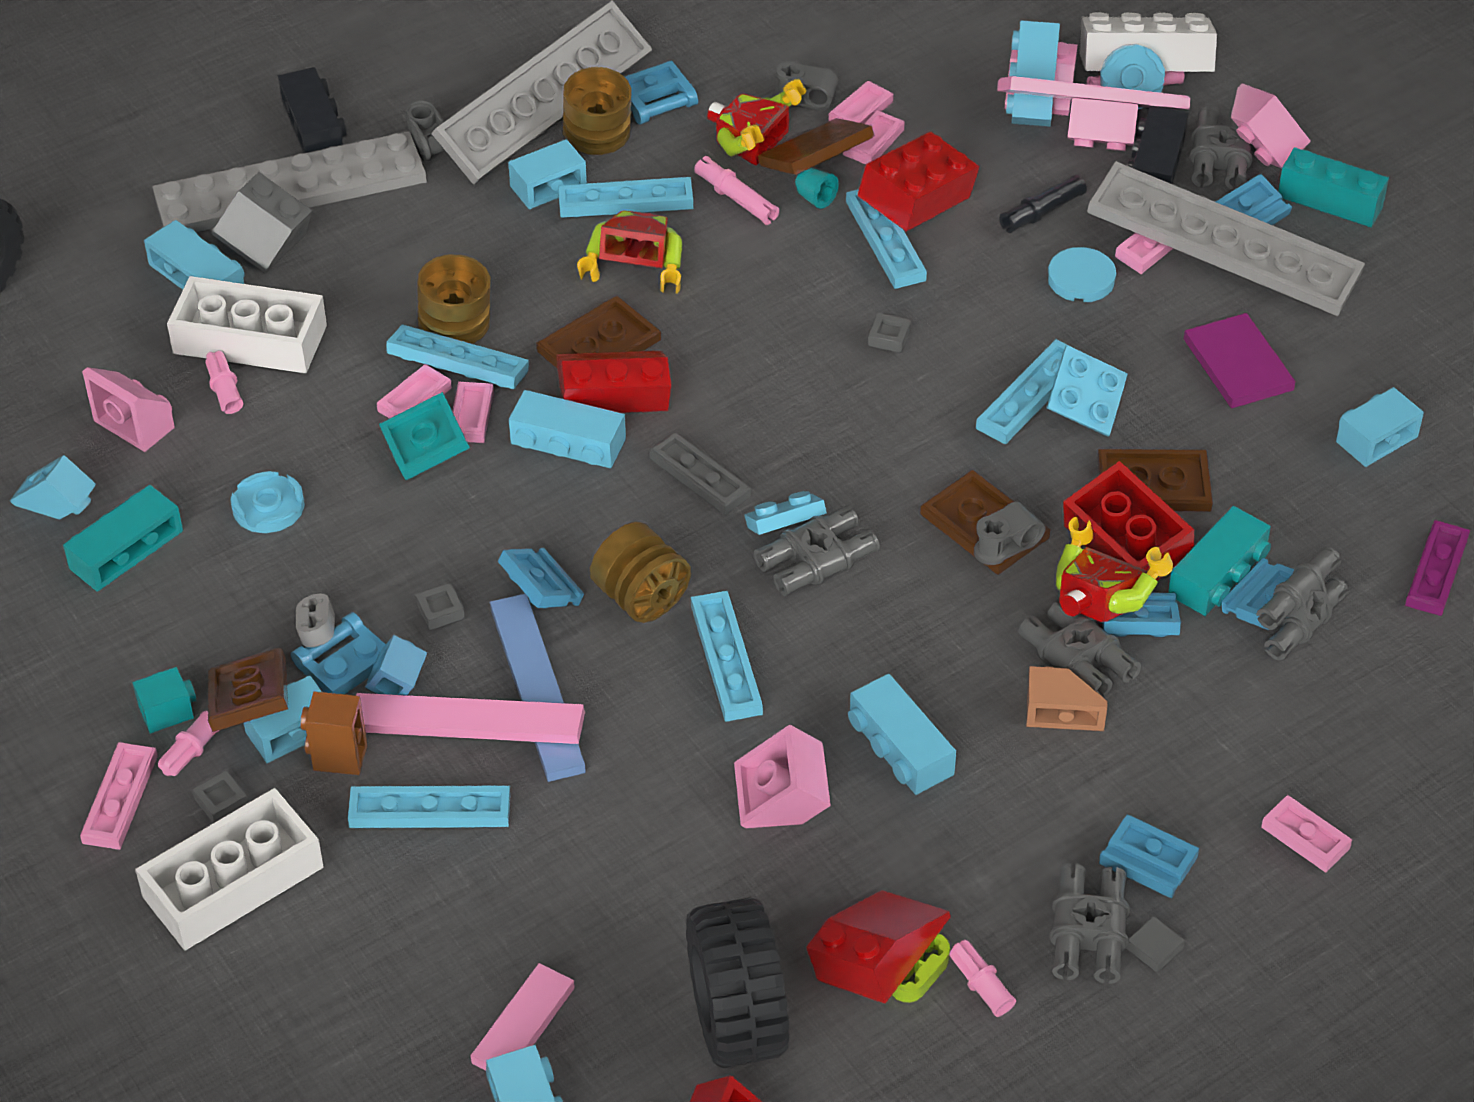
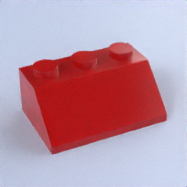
[556,350,671,413]

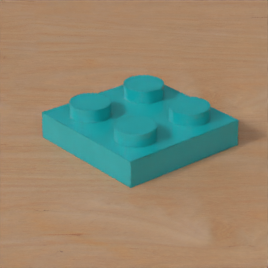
[379,392,470,480]

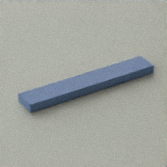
[490,594,586,782]

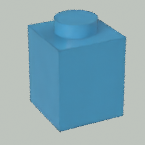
[365,635,427,695]

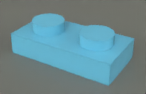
[744,491,827,535]

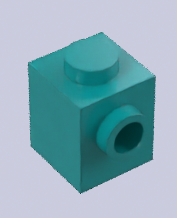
[132,667,197,733]

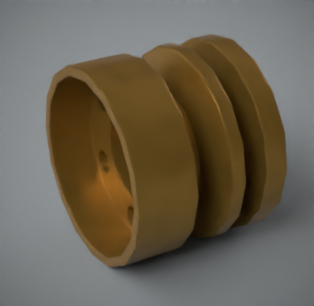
[563,67,632,155]
[417,254,490,344]
[590,522,691,623]

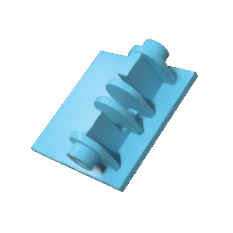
[1047,345,1128,437]

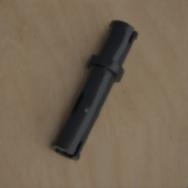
[999,175,1087,233]

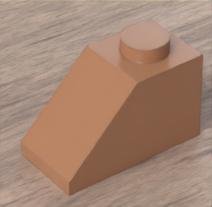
[1026,666,1107,731]

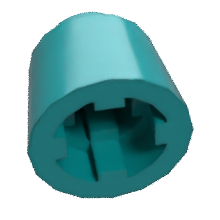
[795,168,839,209]

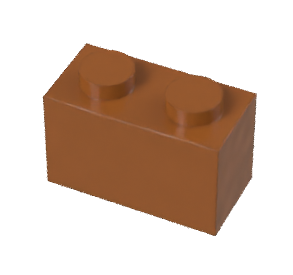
[301,691,368,775]

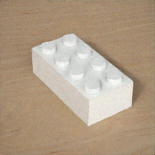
[1080,12,1217,71]
[167,276,327,373]
[135,788,324,951]

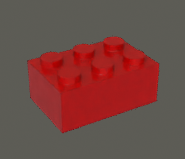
[857,131,980,232]
[1063,461,1194,581]

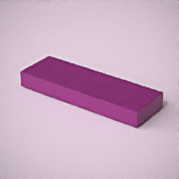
[1405,520,1470,616]

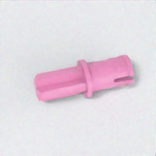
[205,351,243,414]
[158,711,220,777]
[949,940,1016,1017]

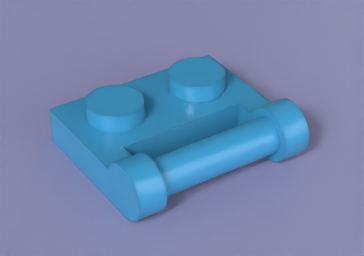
[625,61,698,124]
[291,612,386,694]

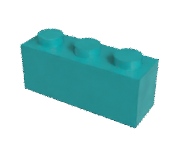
[1278,147,1389,228]
[63,485,183,592]
[1168,506,1271,616]

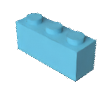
[1006,21,1060,126]
[144,220,245,290]
[509,390,626,468]
[848,674,956,795]

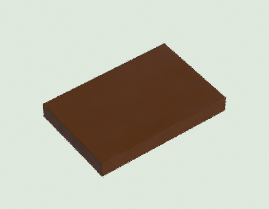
[758,118,874,175]
[536,295,661,368]
[1097,449,1213,512]
[920,470,1051,575]
[208,647,288,732]

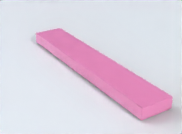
[997,76,1190,110]
[356,693,585,744]

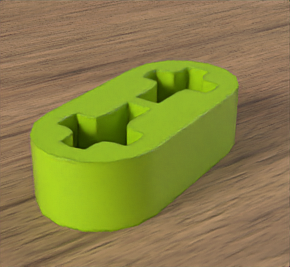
[892,934,950,1002]

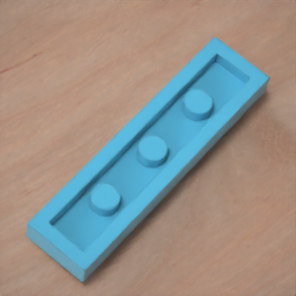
[558,177,694,218]
[846,189,927,289]
[387,324,529,389]
[976,339,1075,445]
[691,591,763,722]
[348,786,510,828]

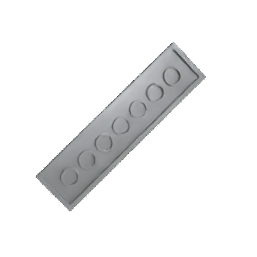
[431,1,653,185]
[152,131,427,232]
[1087,162,1365,316]

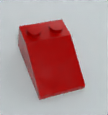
[806,890,951,1004]

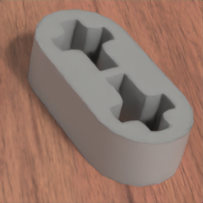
[296,593,335,647]

